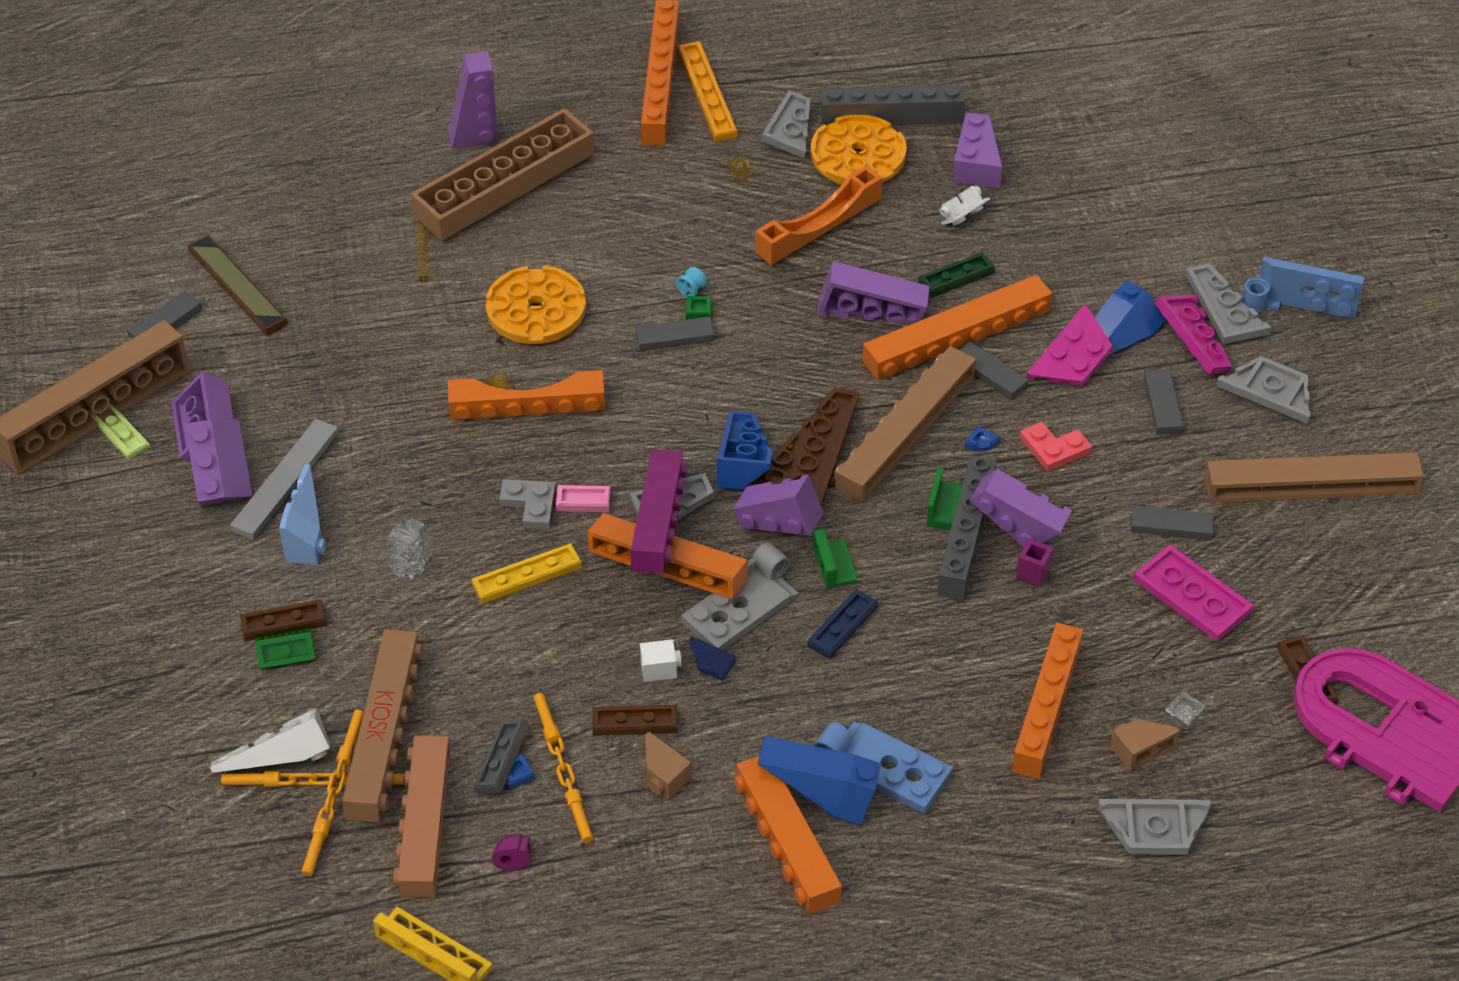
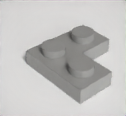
[499,479,556,530]

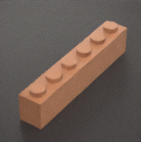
[393,736,451,898]

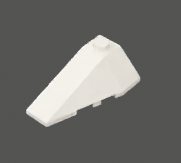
[210,708,330,773]

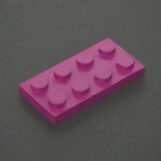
[1133,545,1254,642]

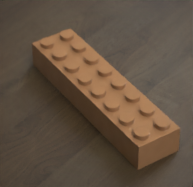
[410,108,595,241]
[0,320,190,475]

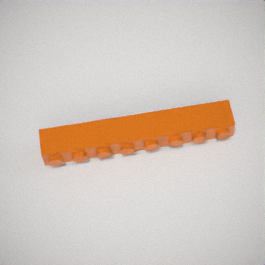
[641,0,679,145]
[862,274,1053,381]

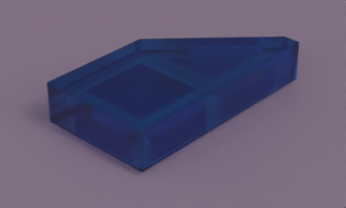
[689,636,736,681]

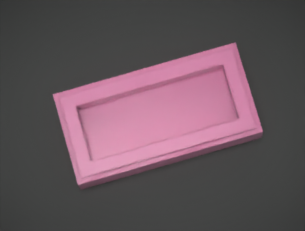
[556,485,611,512]

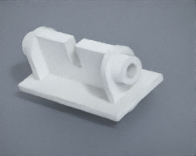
[940,186,990,226]

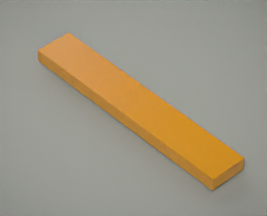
[678,41,738,142]

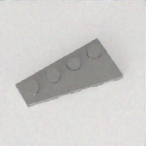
[1186,263,1272,344]

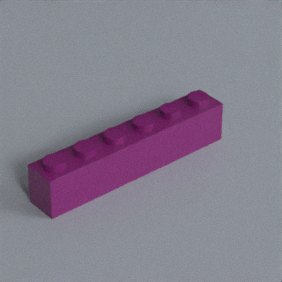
[630,449,688,574]

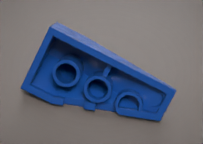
[1094,280,1166,361]
[716,411,773,490]
[757,736,882,826]

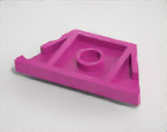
[1027,305,1112,387]

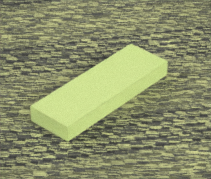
[87,403,150,460]

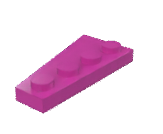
[1155,294,1232,375]

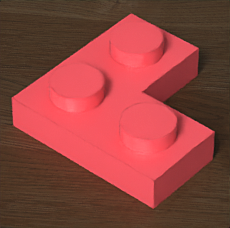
[1019,422,1092,472]

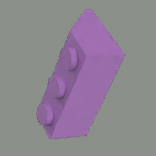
[171,371,234,460]
[185,419,253,507]

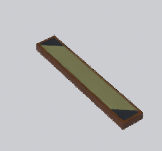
[188,235,288,336]

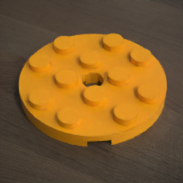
[811,115,907,185]
[486,265,586,344]

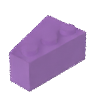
[953,113,1002,188]
[970,469,1072,547]
[733,474,824,536]

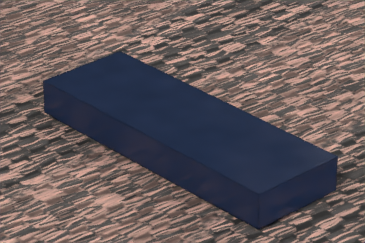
[808,589,878,659]

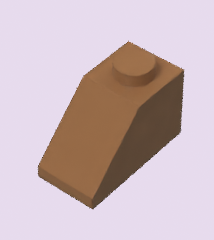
[1110,719,1180,771]
[645,732,692,800]

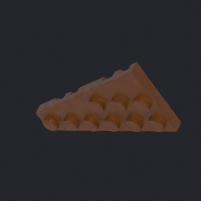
[743,387,859,507]

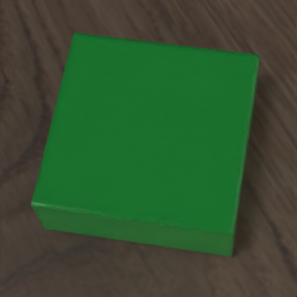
[686,296,712,320]

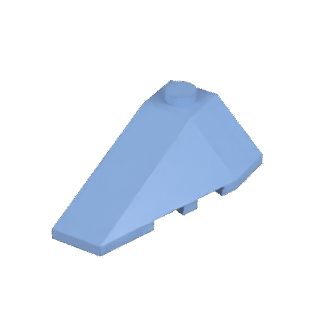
[279,464,326,565]

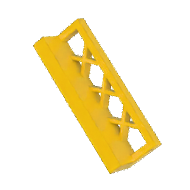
[373,907,493,981]

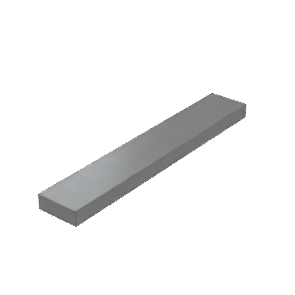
[230,419,339,540]

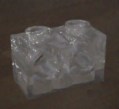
[386,515,432,582]

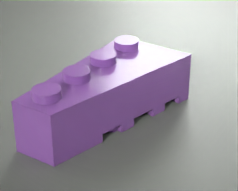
[448,51,499,149]
[817,261,929,323]

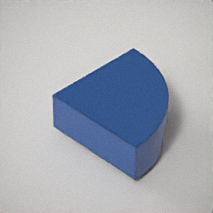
[964,426,1001,452]
[506,753,535,791]

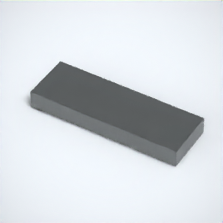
[127,291,203,339]
[635,317,714,350]
[960,341,1028,399]
[1143,369,1183,434]
[1131,505,1213,540]
[473,719,530,794]

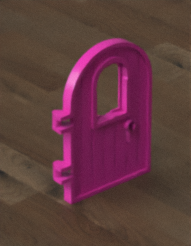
[1294,648,1459,813]

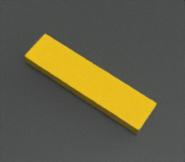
[471,543,582,604]

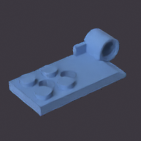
[1242,257,1364,319]
[813,722,953,814]

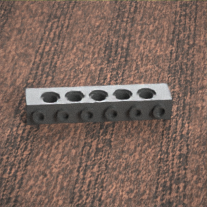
[937,455,996,600]

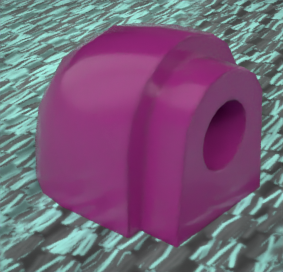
[492,834,532,870]

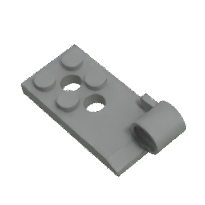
[681,542,799,654]

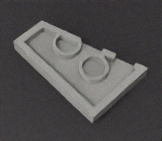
[761,90,810,159]
[630,473,714,520]

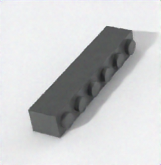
[821,85,965,126]

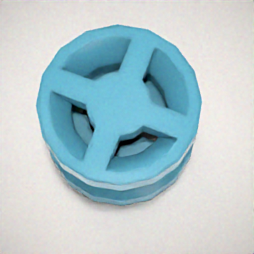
[676,267,707,297]

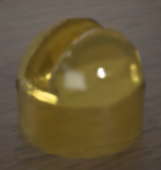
[728,156,750,177]
[487,372,508,389]

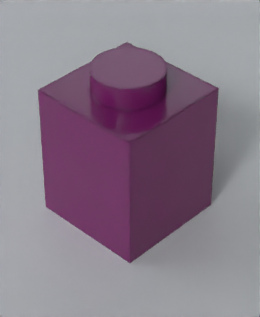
[1016,538,1054,587]

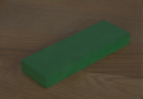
[918,252,995,298]

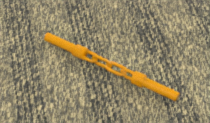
[534,693,593,843]
[301,710,364,876]
[221,771,405,787]

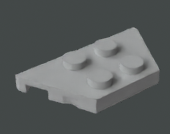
[1216,356,1310,424]
[1098,799,1211,855]

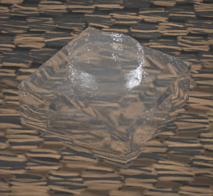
[1165,691,1205,729]

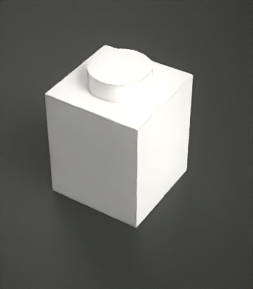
[640,639,682,682]

